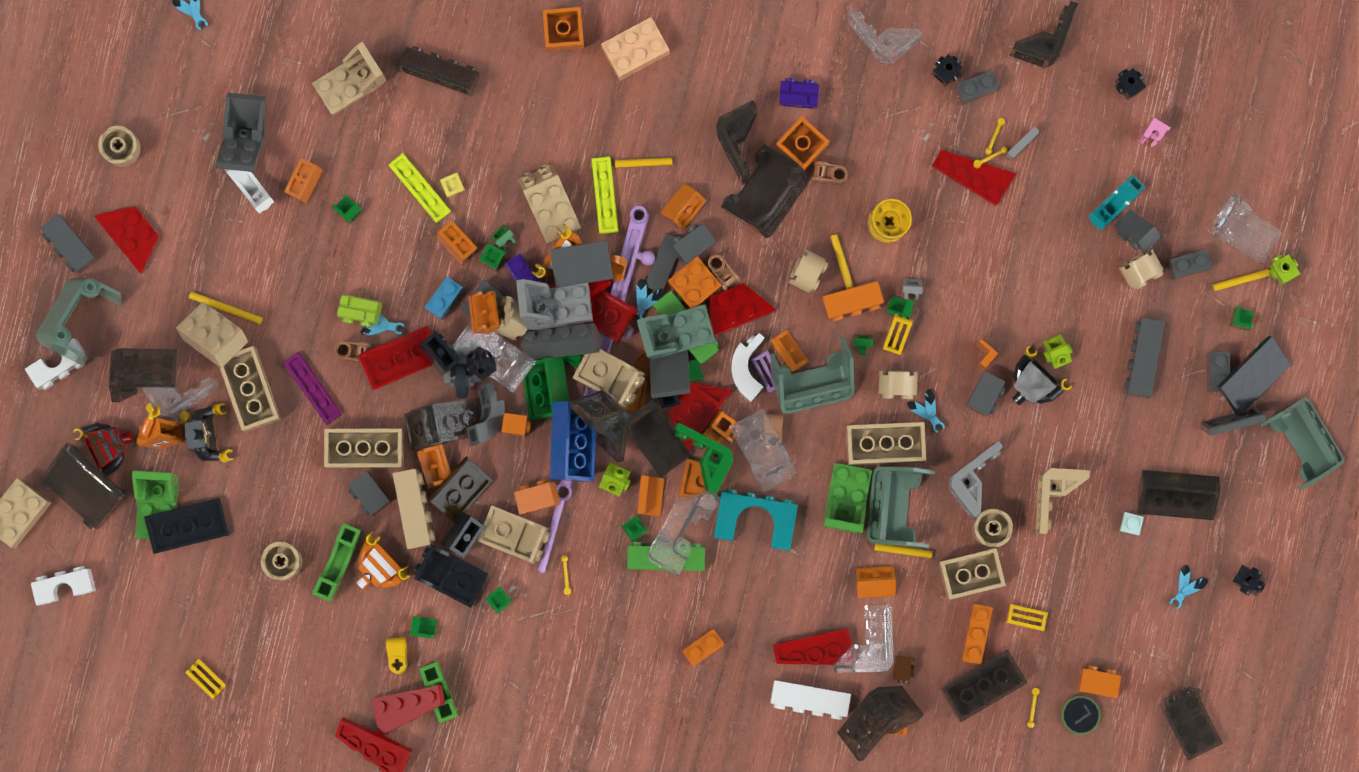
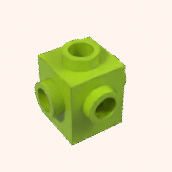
[1269,254,1300,286]
[1043,334,1073,369]
[599,463,631,497]

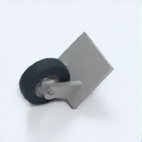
[444,343,482,398]

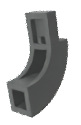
[466,383,505,447]

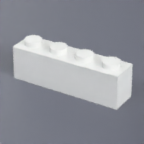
[770,680,851,720]

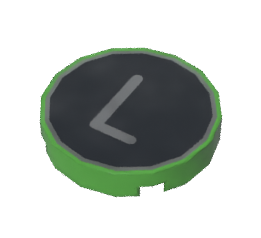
[1061,696,1100,734]

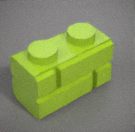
[337,294,382,328]

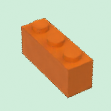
[822,281,884,322]
[960,604,993,665]

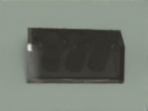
[398,46,480,96]
[1137,470,1221,520]

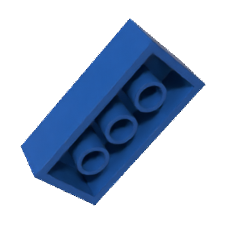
[550,401,597,482]

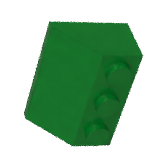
[520,357,570,421]

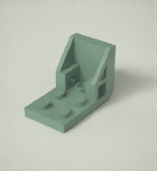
[637,304,716,360]

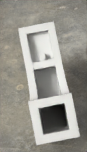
[224,169,274,214]
[731,333,765,403]

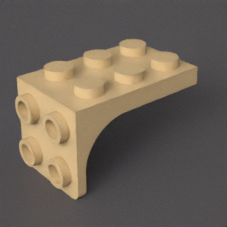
[518,164,581,243]
[573,349,646,407]
[477,505,550,564]

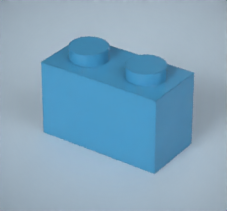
[425,276,464,320]

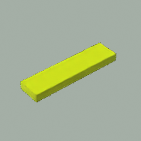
[388,153,451,224]
[591,156,618,234]

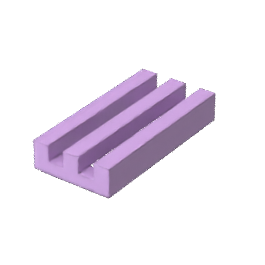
[751,350,775,393]

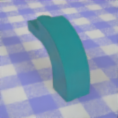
[1088,174,1146,231]

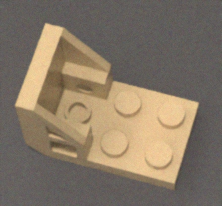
[312,42,387,116]
[1035,468,1090,535]

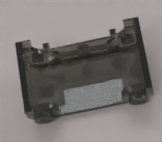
[721,144,809,238]
[40,442,129,529]

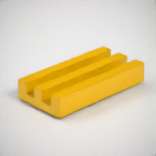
[883,314,913,355]
[1006,604,1048,631]
[185,659,227,699]

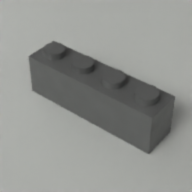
[1124,317,1165,398]
[521,323,603,360]

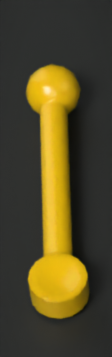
[985,118,1005,155]
[973,146,1008,168]
[561,555,571,595]
[1027,688,1040,728]

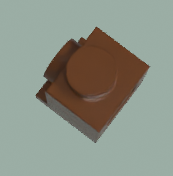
[893,656,915,684]

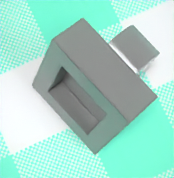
[902,278,923,300]

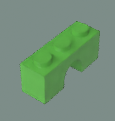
[419,662,459,723]

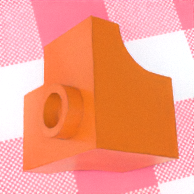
[702,411,742,444]

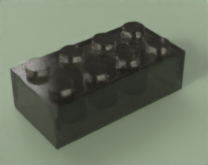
[939,649,1027,722]

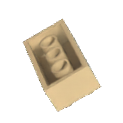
[220,346,282,433]
[846,422,926,465]
[324,429,404,469]
[393,469,436,550]

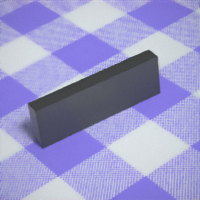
[646,233,677,291]

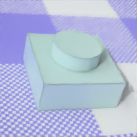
[1120,512,1144,536]

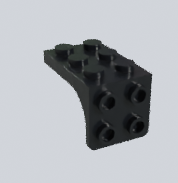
[413,545,489,608]

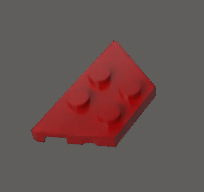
[94,206,160,274]
[709,283,776,337]
[669,383,732,451]

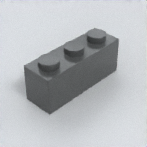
[40,214,98,274]

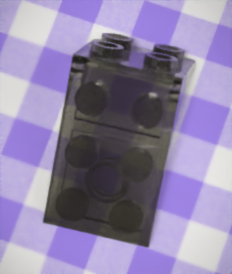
[1160,686,1223,761]

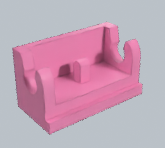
[1138,118,1171,147]

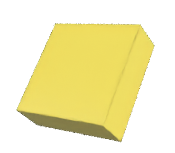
[440,173,465,198]

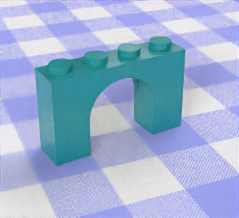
[714,489,798,551]

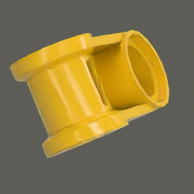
[386,636,408,674]

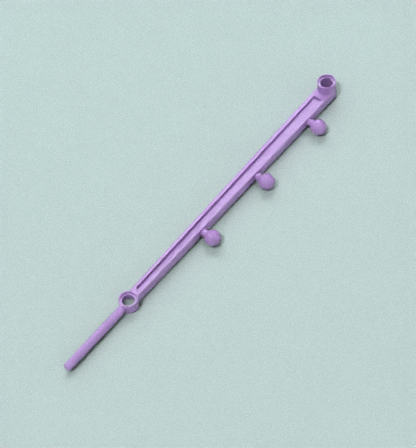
[538,206,655,573]

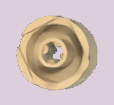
[98,126,141,167]
[788,249,828,293]
[1119,249,1164,289]
[494,296,527,340]
[878,370,918,399]
[972,509,1013,548]
[261,542,302,581]

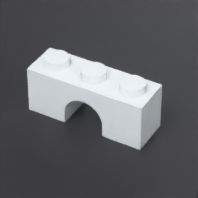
[25,338,89,390]
[31,566,96,606]

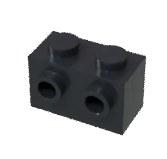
[418,331,460,376]
[441,512,485,558]

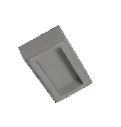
[1005,127,1039,160]

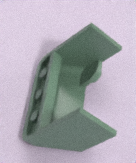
[36,278,122,367]
[770,337,855,414]
[1260,397,1344,490]
[867,467,936,548]

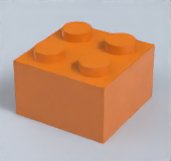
[543,7,584,52]
[775,116,830,173]
[668,256,722,309]

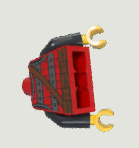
[73,423,133,484]

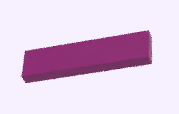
[283,352,343,425]

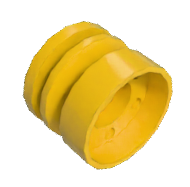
[867,199,912,243]

